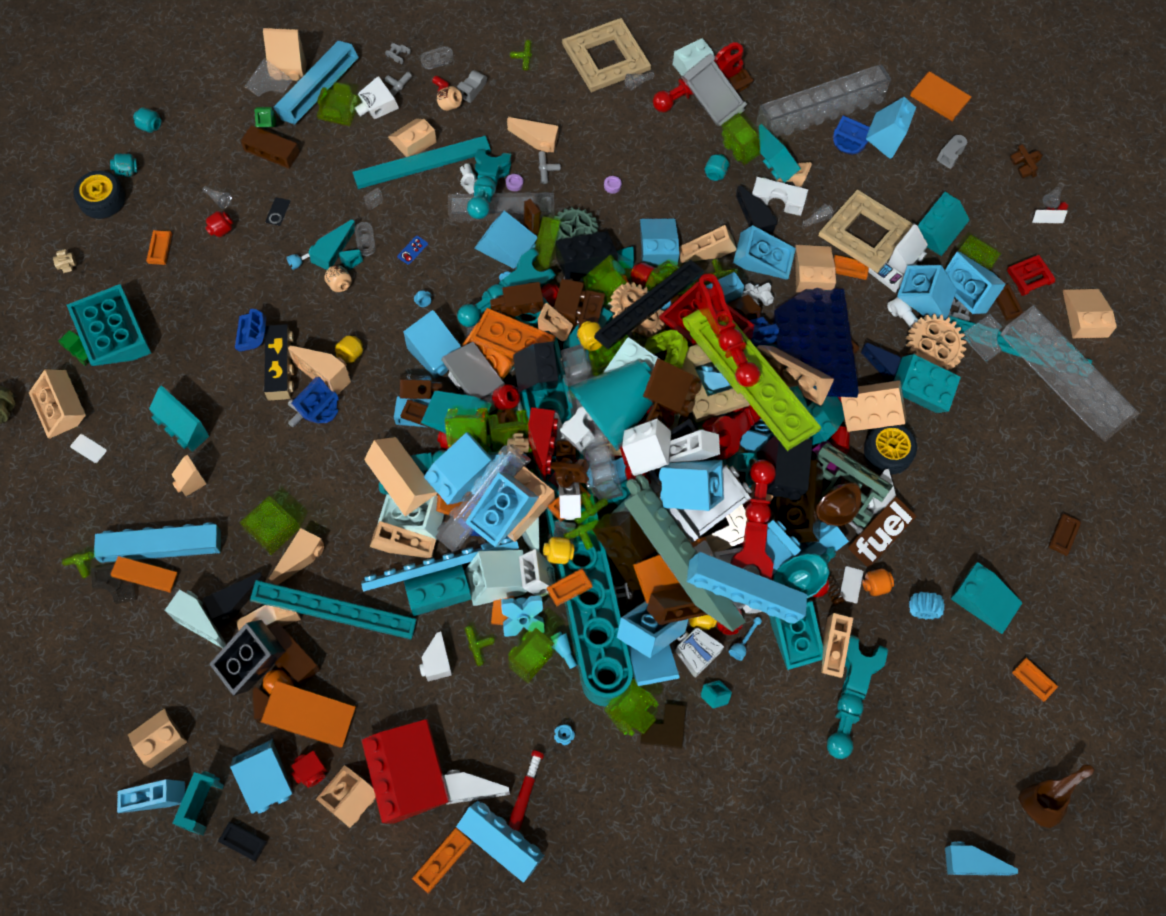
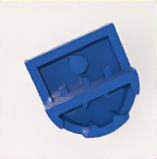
[833,116,870,154]
[235,309,267,352]
[748,317,779,346]
[291,377,339,423]

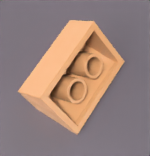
[29,369,86,438]

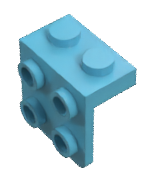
[765,520,801,575]

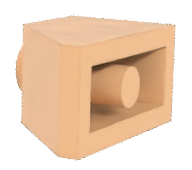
[172,455,206,496]

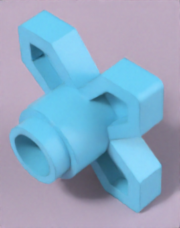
[501,596,544,637]

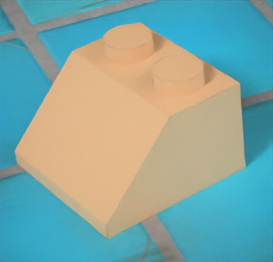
[388,119,436,157]
[128,709,187,768]
[316,765,375,828]

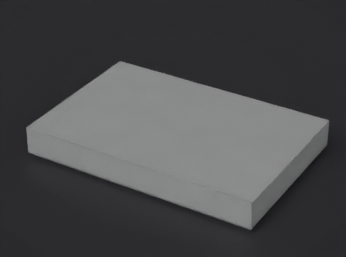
[442,342,505,399]

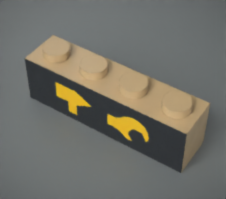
[264,324,294,400]

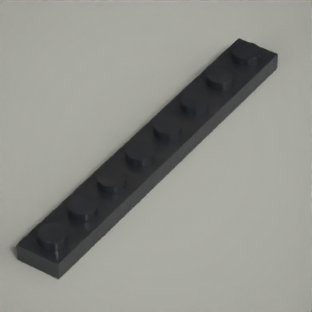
[594,259,704,350]

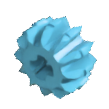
[909,592,945,620]

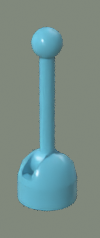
[728,617,762,661]

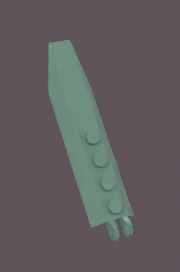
[624,474,746,631]

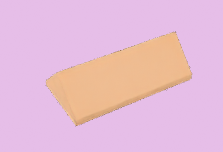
[757,345,834,406]
[364,437,438,517]

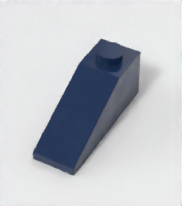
[861,343,902,382]

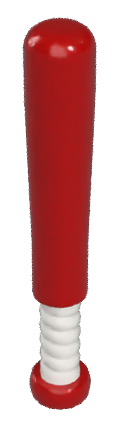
[508,750,544,832]

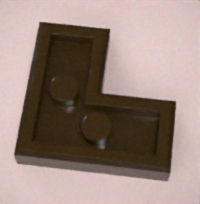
[640,704,686,749]

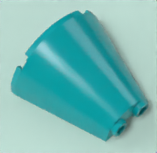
[569,360,653,451]

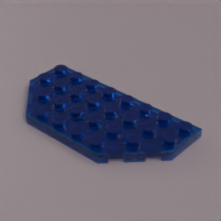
[773,288,859,398]

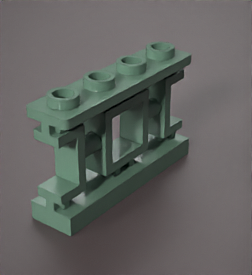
[816,443,893,527]

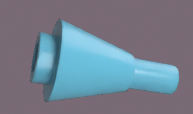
[549,632,577,669]

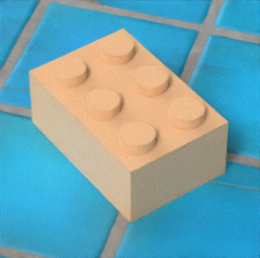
[841,381,906,432]
[508,467,555,542]

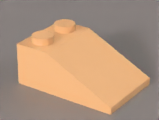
[263,28,307,81]
[795,245,836,294]
[1063,289,1117,338]
[288,346,351,395]

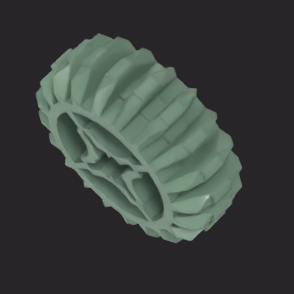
[551,207,598,241]

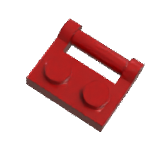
[1007,255,1055,296]

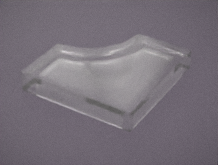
[244,58,293,97]
[963,314,1002,362]

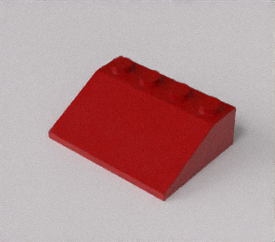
[659,282,754,346]
[362,719,450,824]

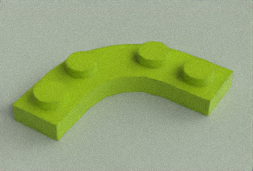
[644,330,688,368]

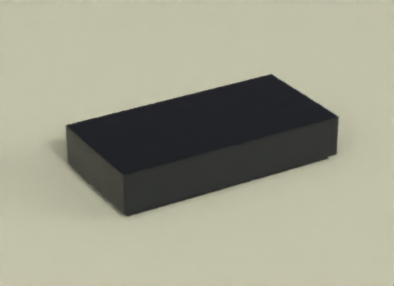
[218,822,267,862]

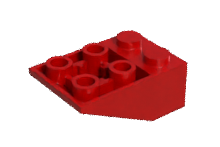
[528,407,558,481]

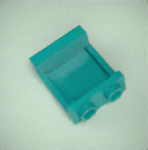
[172,771,224,836]

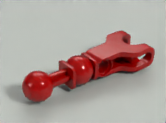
[652,42,743,113]
[695,274,761,387]
[702,405,761,460]
[730,460,776,580]

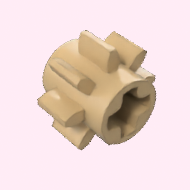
[53,249,76,273]
[507,433,529,457]

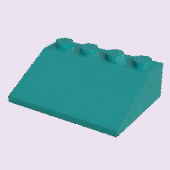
[67,284,151,366]

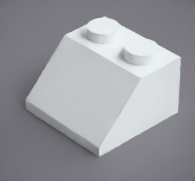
[888,224,928,275]
[622,419,671,476]

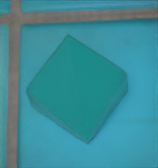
[617,247,634,268]
[338,250,363,270]
[701,680,732,709]

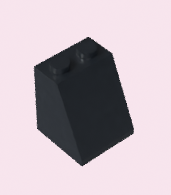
[513,342,558,393]
[756,436,812,500]

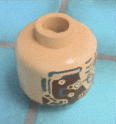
[437,86,462,111]
[324,265,352,292]

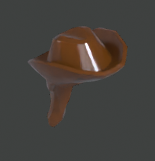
[816,476,861,526]
[1018,764,1095,828]

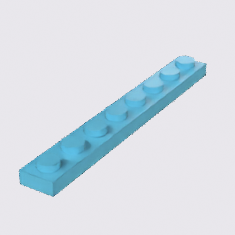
[361,537,519,592]

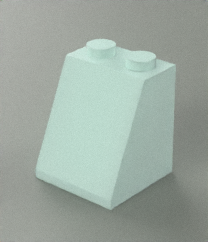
[465,550,527,606]

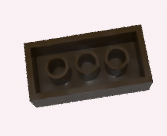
[775,460,823,543]
[592,511,659,591]

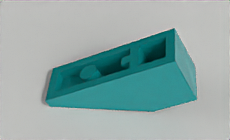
[309,219,356,270]

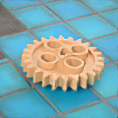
[610,282,664,340]
[906,314,966,370]

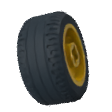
[73,171,125,219]
[864,425,917,475]

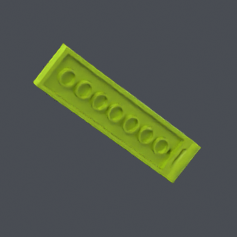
[683,309,821,451]

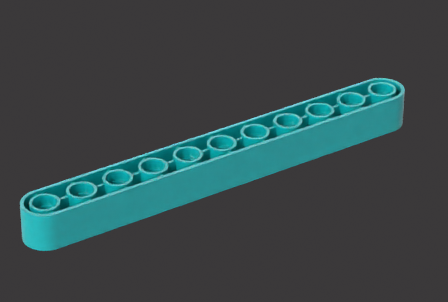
[509,297,633,707]

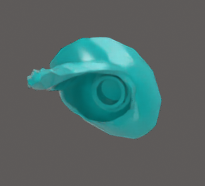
[773,547,836,598]

